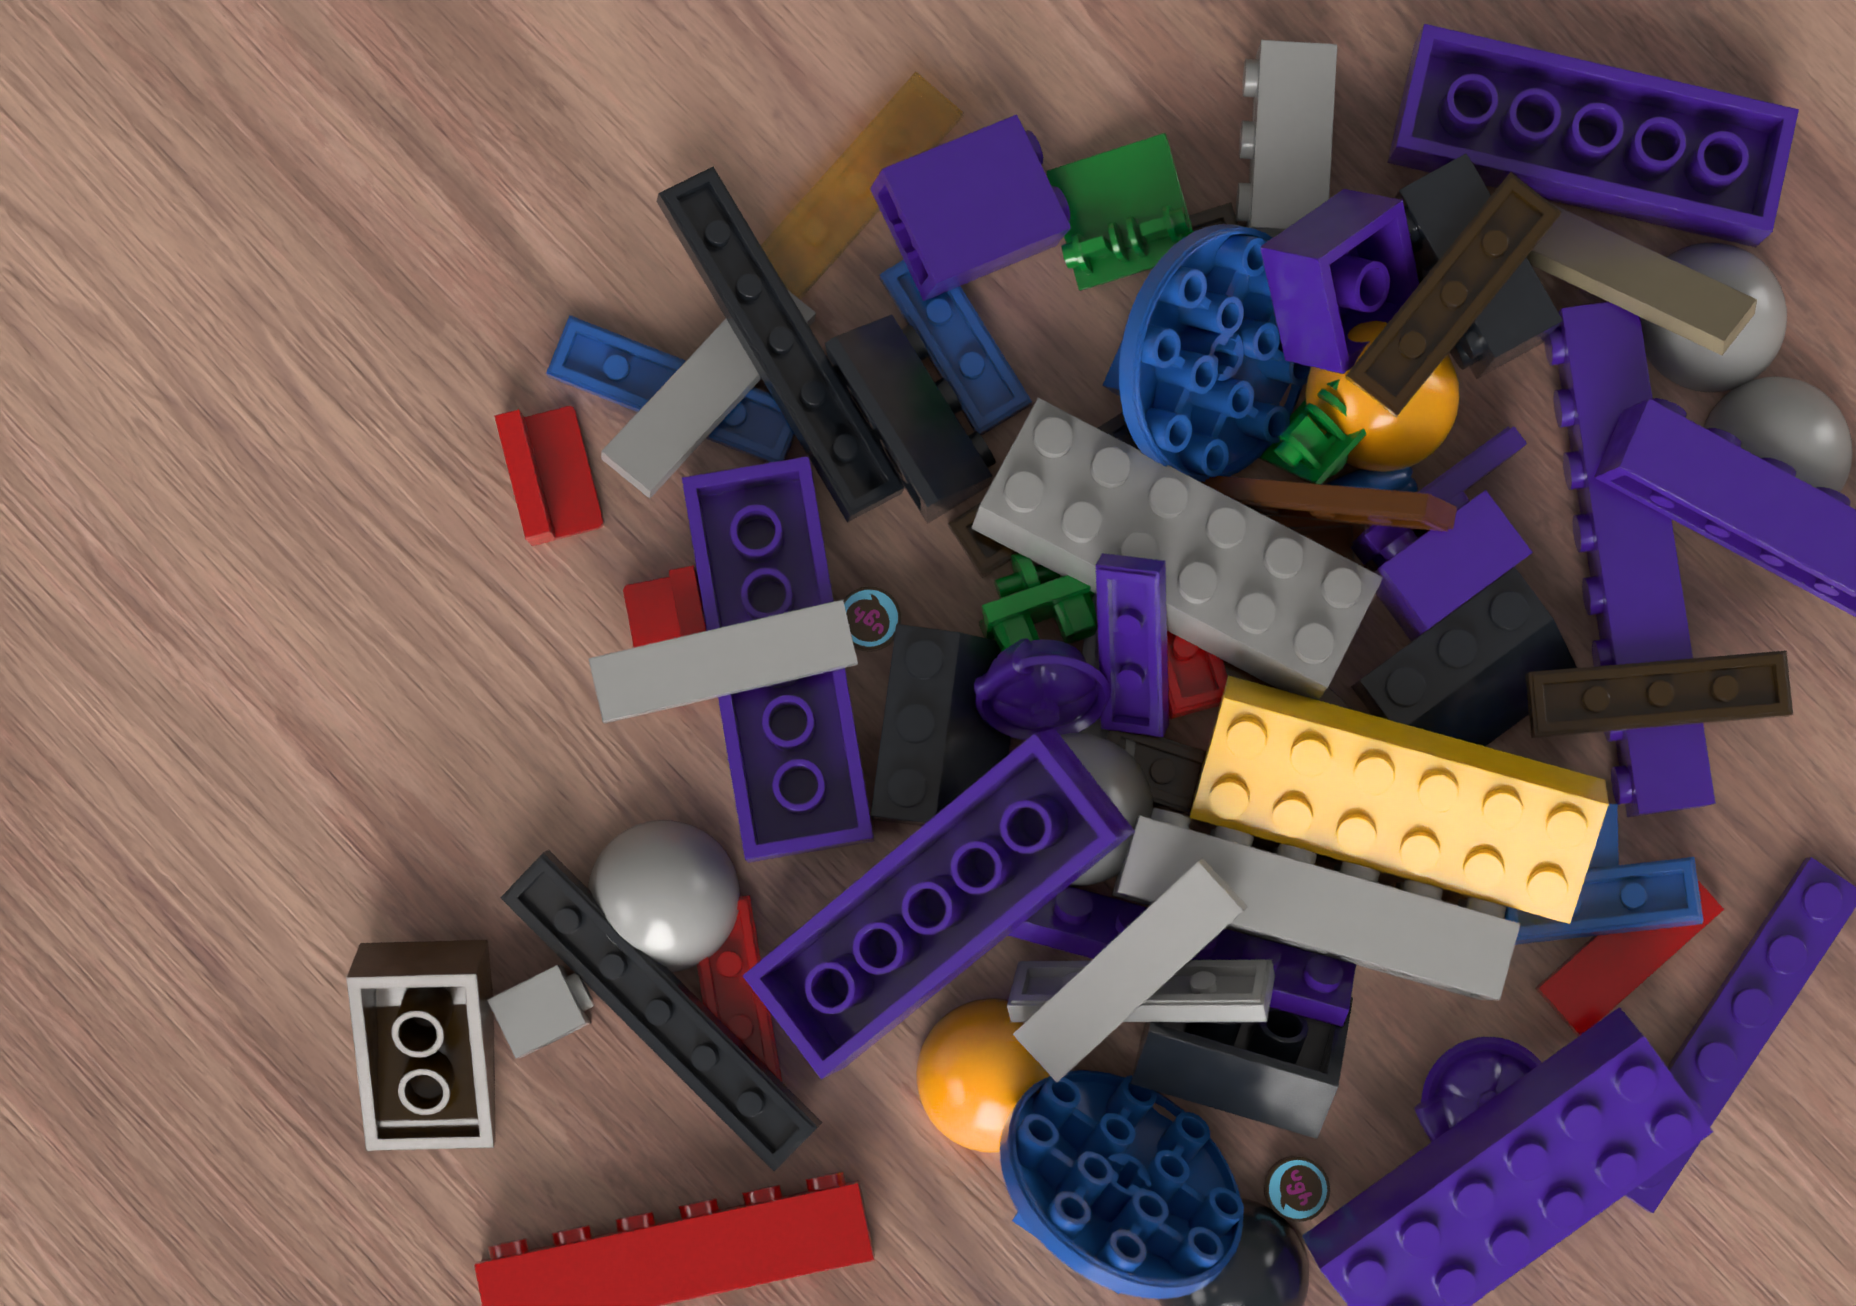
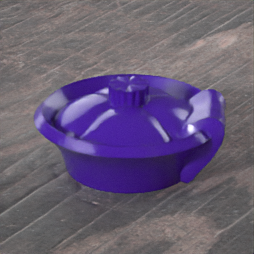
[974,638,1111,740]
[1414,1037,1542,1142]

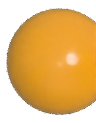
[1305,321,1460,472]
[916,998,1050,1153]

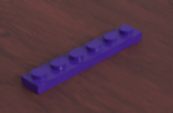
[1625,857,1856,1213]
[1008,886,1356,1027]

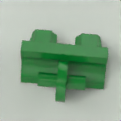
[979,553,1098,651]

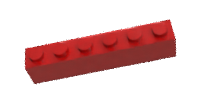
[474,1171,875,1306]

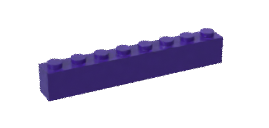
[1544,302,1716,817]

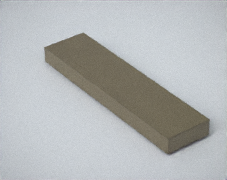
[1527,203,1757,355]

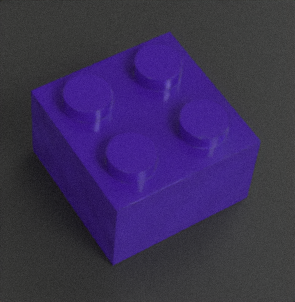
[1260,189,1419,374]
[1372,490,1533,641]

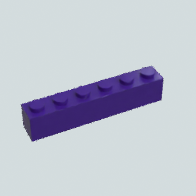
[1594,398,1856,617]

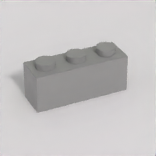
[1236,40,1337,238]

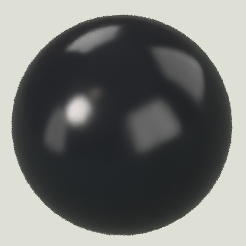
[1159,1198,1309,1306]

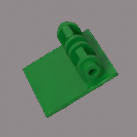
[1046,133,1194,291]
[1259,379,1366,484]

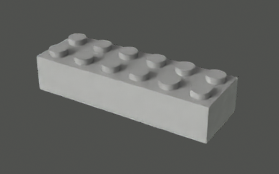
[972,398,1383,700]
[1112,808,1520,1000]

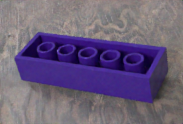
[1387,24,1799,247]
[682,456,874,863]
[743,728,1136,1079]
[1302,1007,1713,1306]

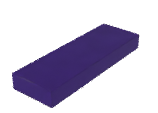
[1351,426,1527,565]
[1096,553,1169,737]

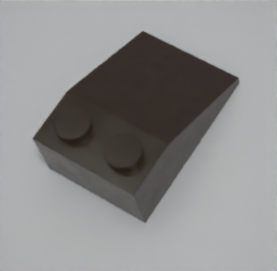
[346,940,496,1151]

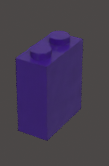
[870,114,1071,301]

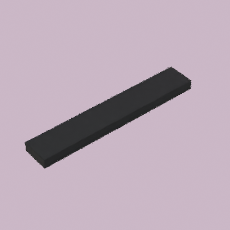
[656,166,905,523]
[500,850,822,1172]

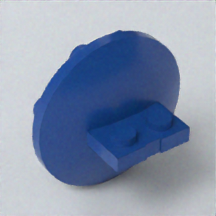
[1102,224,1311,482]
[999,1070,1244,1299]

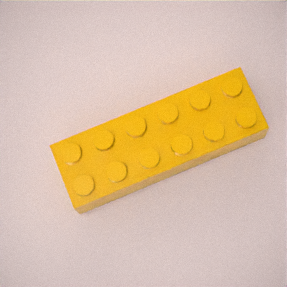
[1190,675,1608,924]

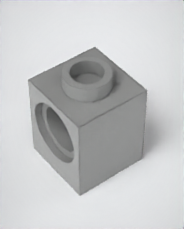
[487,965,595,1058]

